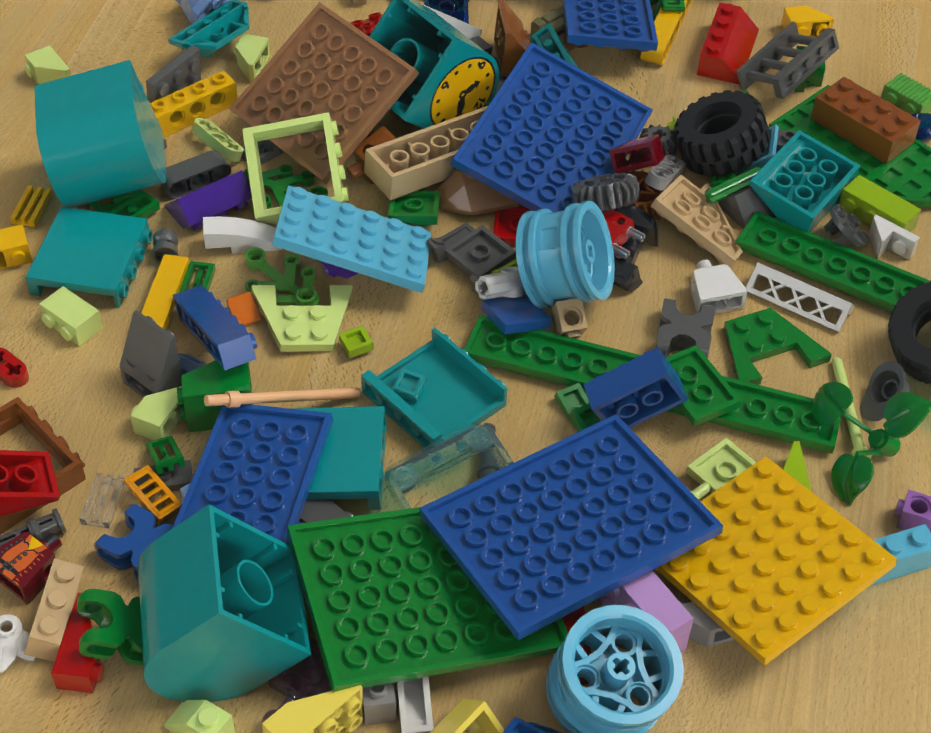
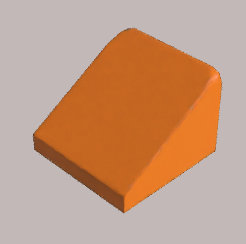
[226,292,262,326]

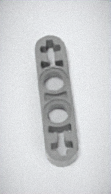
[645,154,686,191]

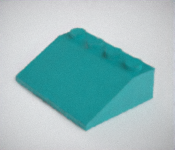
[749,130,861,232]

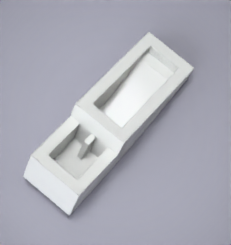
[203,216,282,254]
[396,677,434,733]

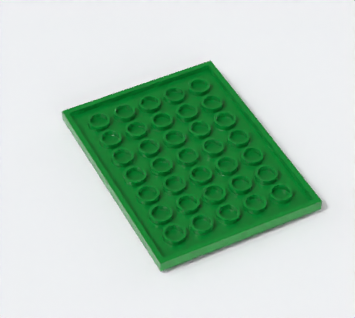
[286,507,568,692]

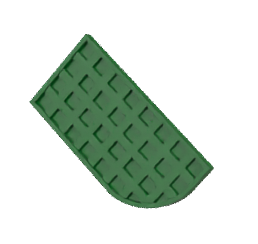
[768,85,931,208]

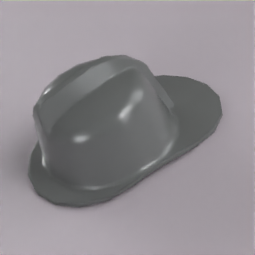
[860,361,910,422]

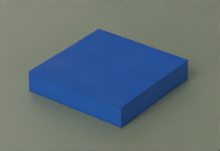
[481,295,552,334]

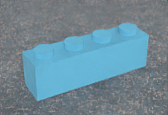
[869,524,931,587]

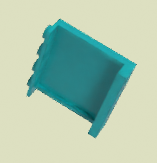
[26,207,153,308]
[361,327,507,457]
[290,406,387,510]

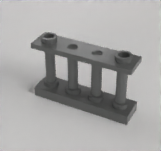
[736,21,839,99]

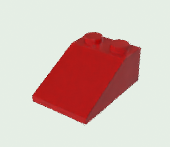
[0,450,60,516]

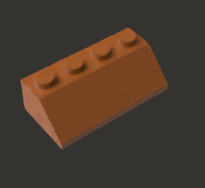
[493,0,530,77]

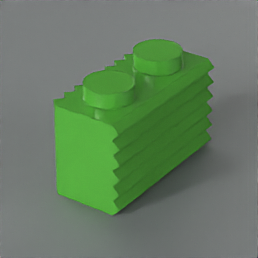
[881,73,931,120]

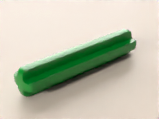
[704,167,762,204]

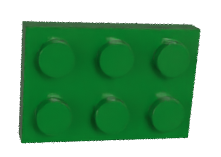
[666,345,742,427]

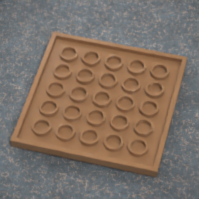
[229,2,419,184]

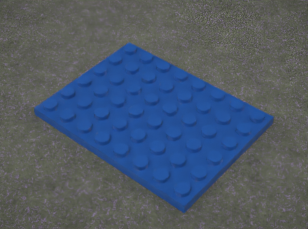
[450,42,653,212]
[419,414,723,640]

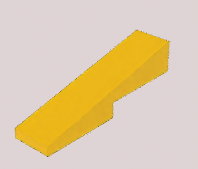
[141,254,190,330]

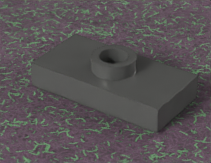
[134,460,193,495]

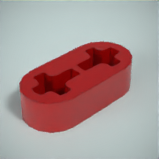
[0,347,29,388]

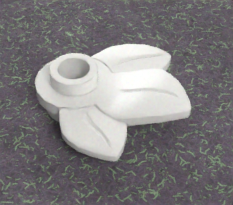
[0,614,35,674]

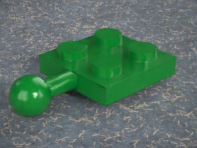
[387,187,440,226]

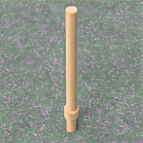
[204,387,360,408]

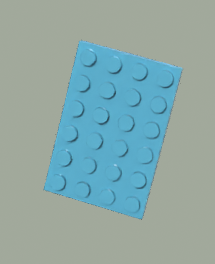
[272,185,431,293]

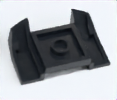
[601,204,658,292]

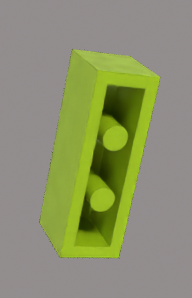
[839,175,922,232]

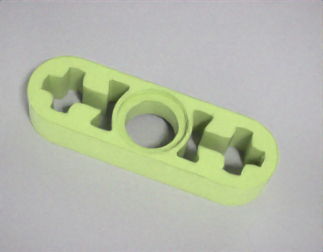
[191,118,244,162]

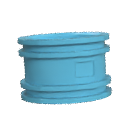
[516,201,615,309]
[545,605,684,733]

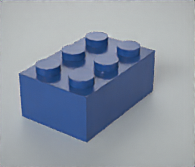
[584,347,688,428]

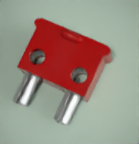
[603,209,645,259]

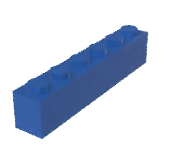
[172,285,257,370]

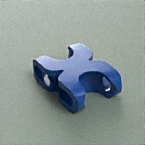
[94,504,173,582]

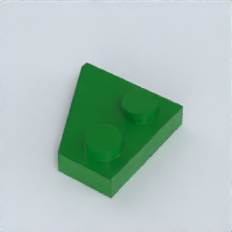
[90,190,160,218]

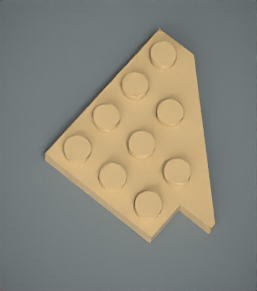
[651,175,743,267]

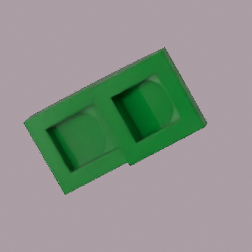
[554,383,601,432]

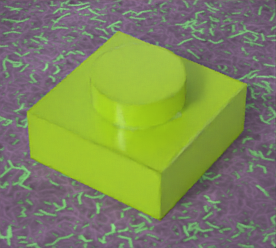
[338,325,374,358]

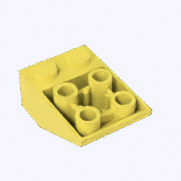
[262,685,363,733]

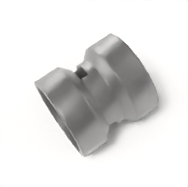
[153,229,178,263]

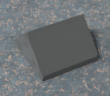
[718,186,776,230]

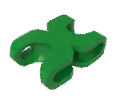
[77,589,143,666]

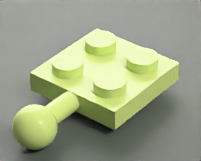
[686,438,756,500]

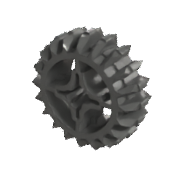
[572,173,639,211]

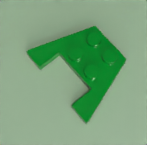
[723,308,832,385]

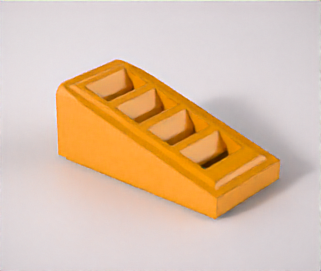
[123,465,182,527]

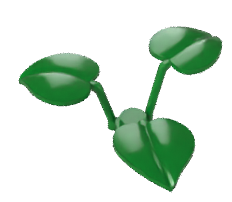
[812,382,931,505]

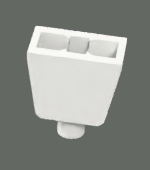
[690,260,748,314]

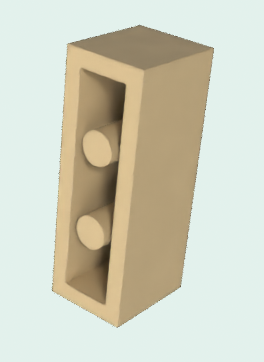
[24,558,84,662]

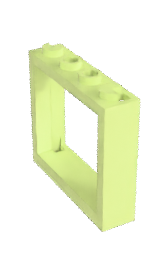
[242,112,349,225]

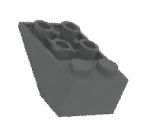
[120,310,182,398]

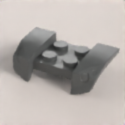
[426,222,517,294]

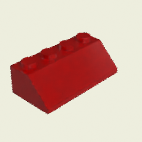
[697,2,759,85]

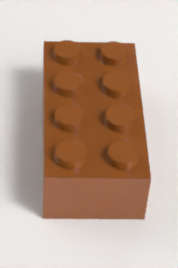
[811,77,921,164]

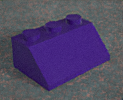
[164,170,252,230]

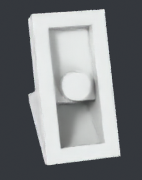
[869,215,920,260]

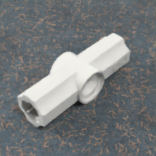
[475,267,525,300]

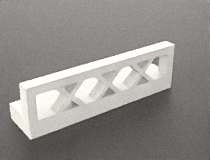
[746,263,855,332]

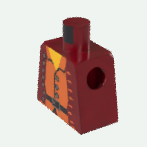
[609,135,665,173]
[0,532,62,605]

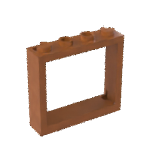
[0,397,86,535]

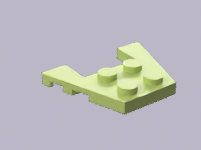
[251,285,353,352]

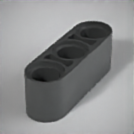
[160,150,231,199]

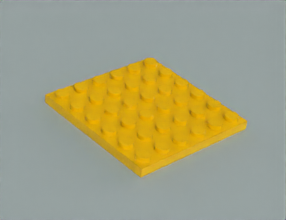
[655,456,897,666]

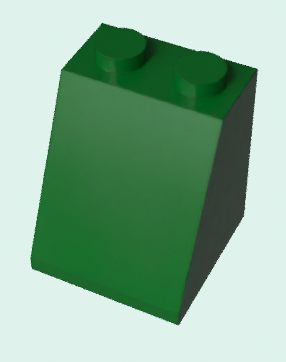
[177,360,253,432]

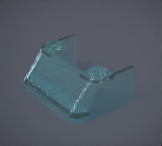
[384,424,513,510]

